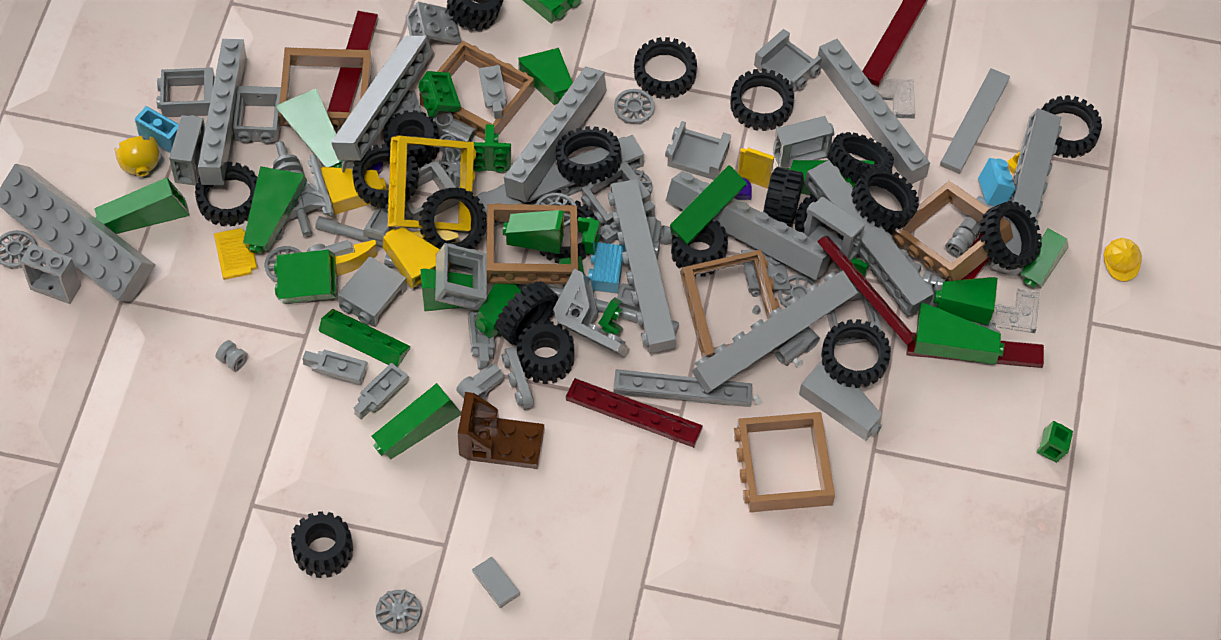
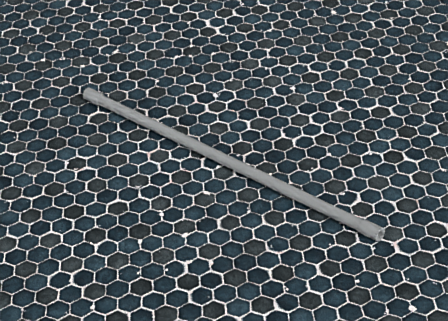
[315,216,679,335]

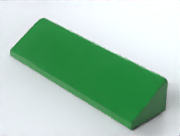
[670,165,747,245]
[319,309,411,367]

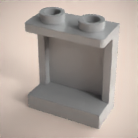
[754,29,822,93]
[665,121,731,180]
[337,256,407,327]

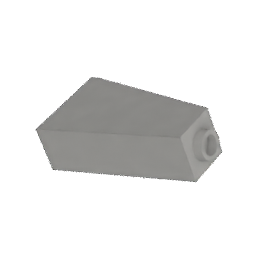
[799,361,882,441]

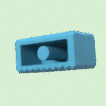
[135,106,179,154]
[978,158,1016,206]
[588,242,624,293]

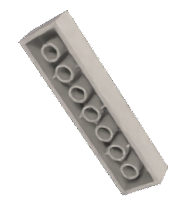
[0,164,155,302]

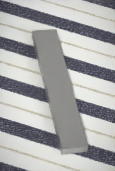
[940,68,1010,174]
[613,369,752,407]

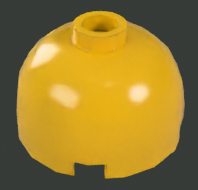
[114,136,160,177]

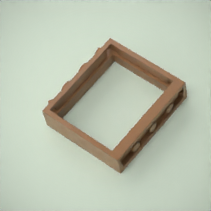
[419,41,534,140]
[278,47,372,130]
[892,181,1013,281]
[487,203,578,285]
[680,250,780,358]
[734,412,835,513]

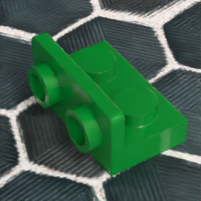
[418,71,461,118]

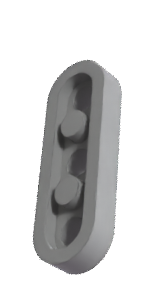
[501,346,533,409]

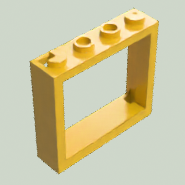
[387,136,476,232]

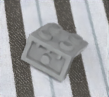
[406,2,461,45]

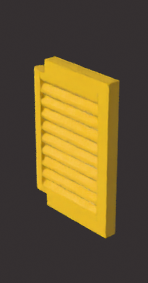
[737,147,775,188]
[214,228,258,280]

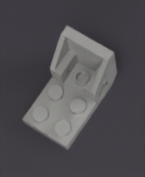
[553,269,629,357]

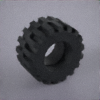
[447,0,503,31]
[384,110,439,168]
[763,167,804,226]
[671,220,728,276]
[517,321,574,384]
[291,511,353,578]

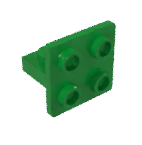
[473,124,511,172]

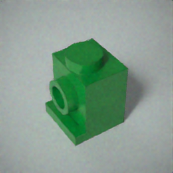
[1037,420,1073,463]

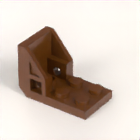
[458,392,545,469]

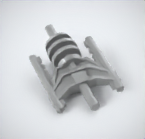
[273,141,334,240]

